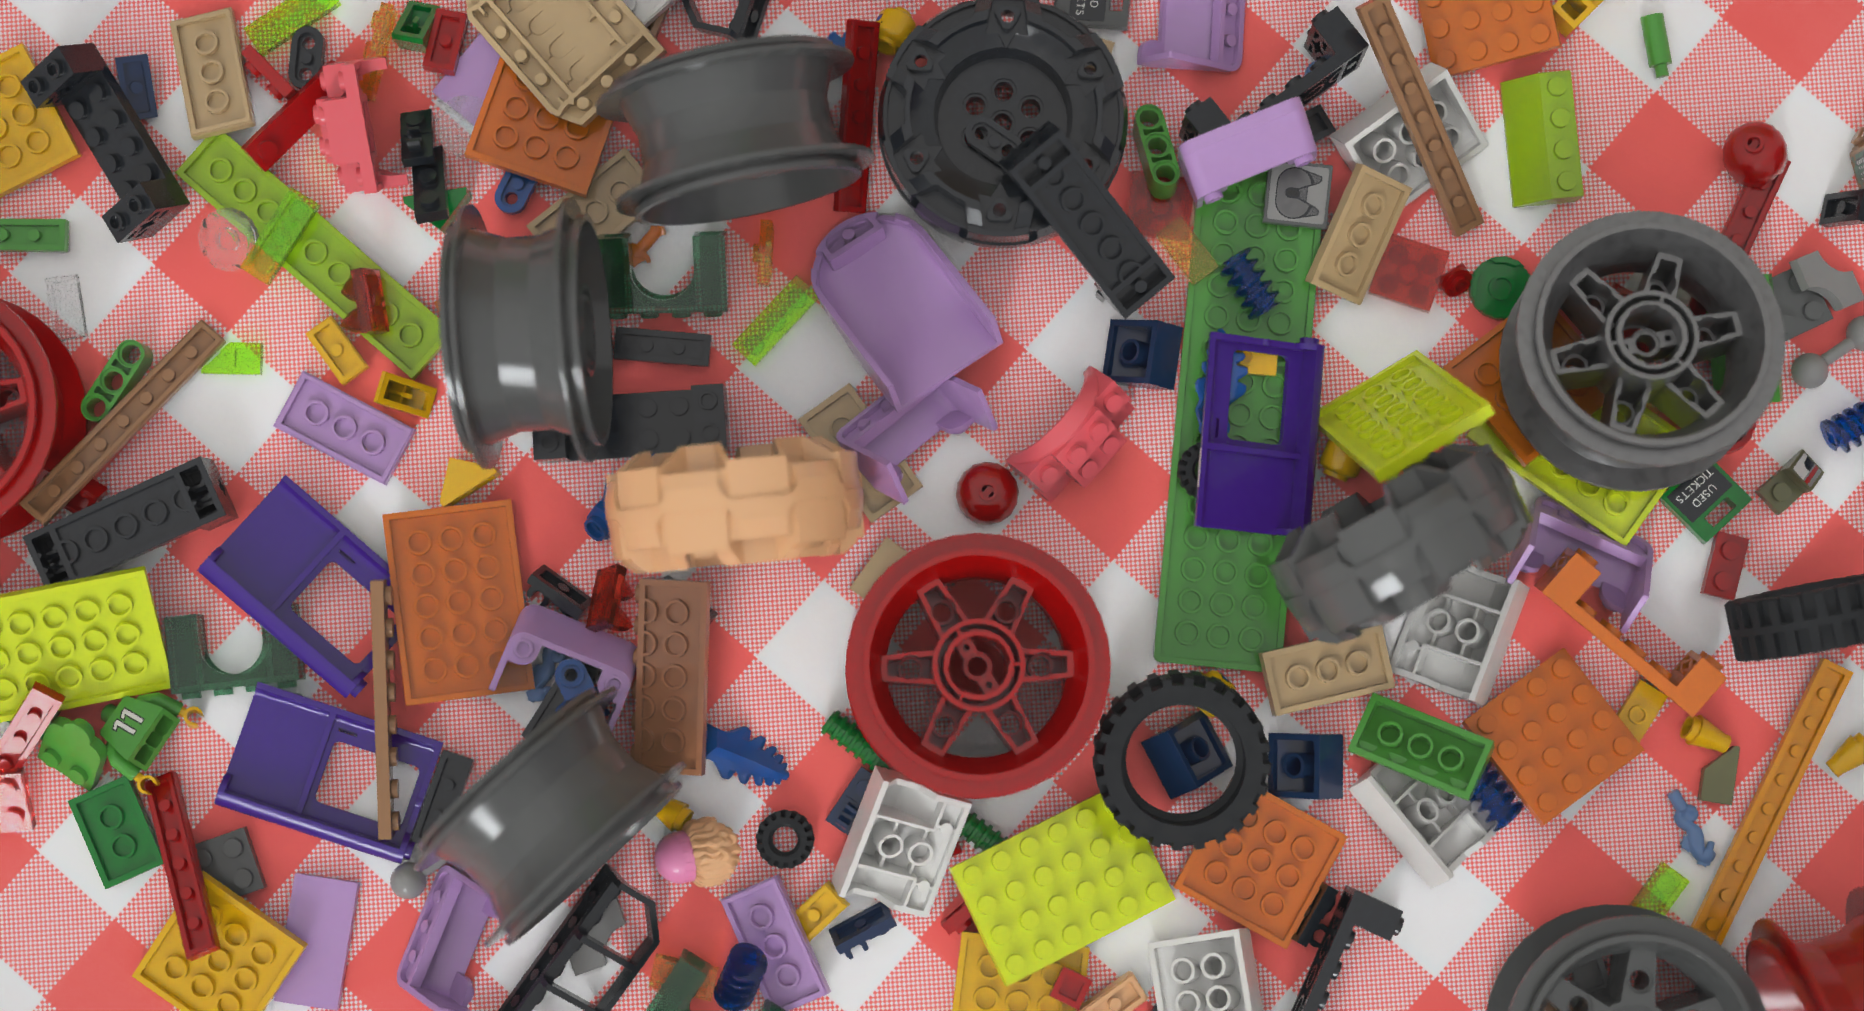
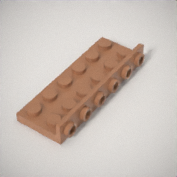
[630,577,711,776]

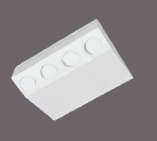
[1329,62,1489,206]
[1147,928,1263,1011]

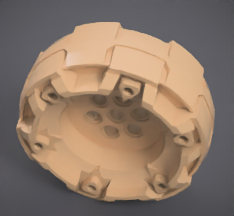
[604,436,865,574]

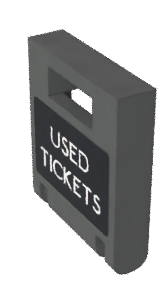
[1054,0,1131,31]

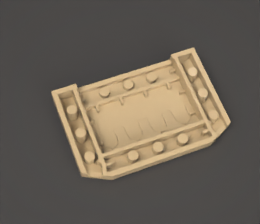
[465,0,667,128]

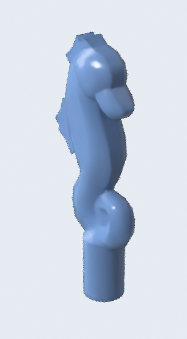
[526,647,566,703]
[1667,789,1716,867]

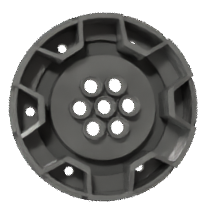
[1268,443,1533,644]

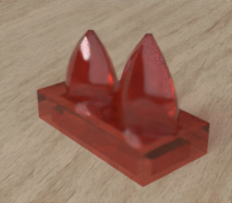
[341,268,390,334]
[585,563,634,632]

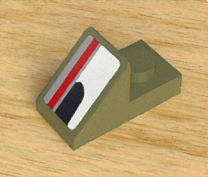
[1755,449,1825,515]

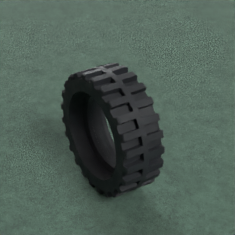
[1724,574,1864,662]
[1092,669,1271,851]

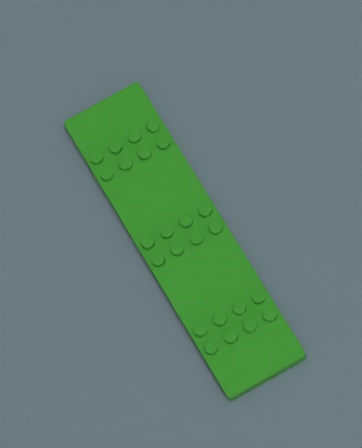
[1153,171,1321,672]

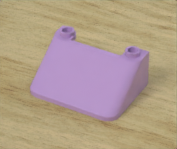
[1137,0,1245,72]

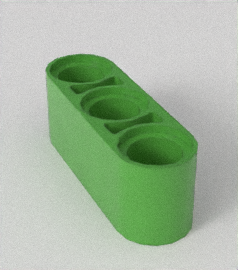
[1132,104,1180,200]
[81,340,153,423]

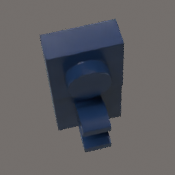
[114,53,158,120]
[826,766,872,835]
[829,902,897,960]

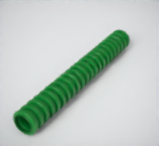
[821,710,1008,851]

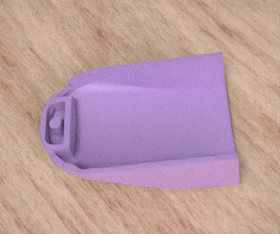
[811,212,1003,413]

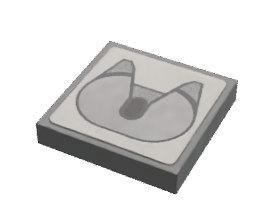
[1262,163,1333,230]

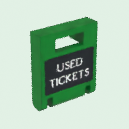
[1659,463,1753,545]

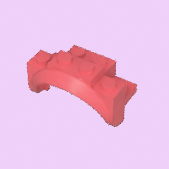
[313,56,409,194]
[1005,366,1135,503]

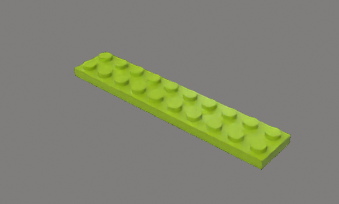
[175,133,441,380]

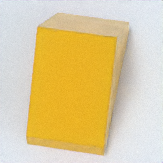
[373,371,437,419]
[440,457,502,507]

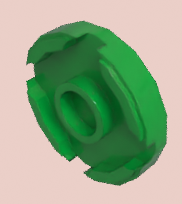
[1469,256,1530,320]

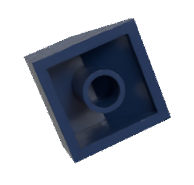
[1103,319,1183,390]
[1141,711,1233,799]
[1268,733,1343,800]

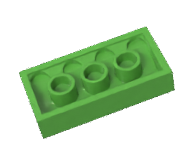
[1347,693,1495,801]

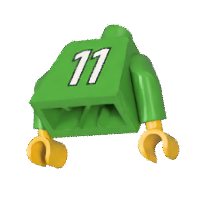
[100,692,204,795]

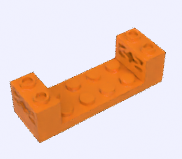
[1534,547,1727,717]

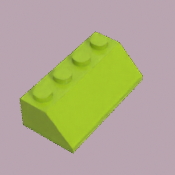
[1500,70,1584,208]

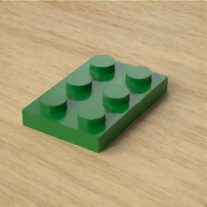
[68,776,163,889]

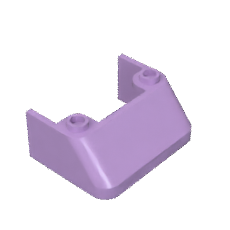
[1178,97,1318,208]
[836,376,998,505]
[1506,496,1654,634]
[488,604,637,731]
[397,865,497,1011]

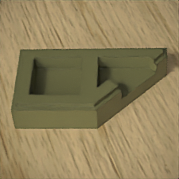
[1697,746,1740,805]

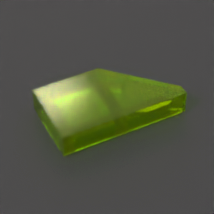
[201,342,264,376]

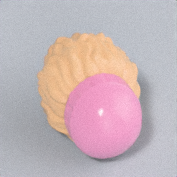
[654,816,742,887]

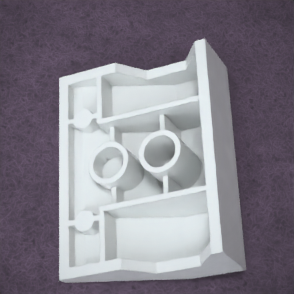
[1390,566,1530,707]
[1348,763,1506,889]
[831,765,972,918]

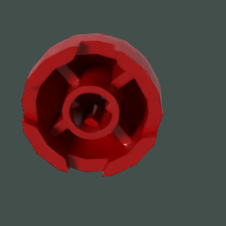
[1723,121,1788,187]
[955,461,1019,526]

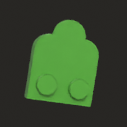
[37,716,107,791]

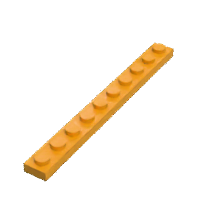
[1690,658,1853,945]

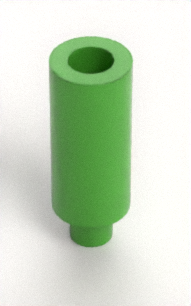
[1640,13,1672,78]

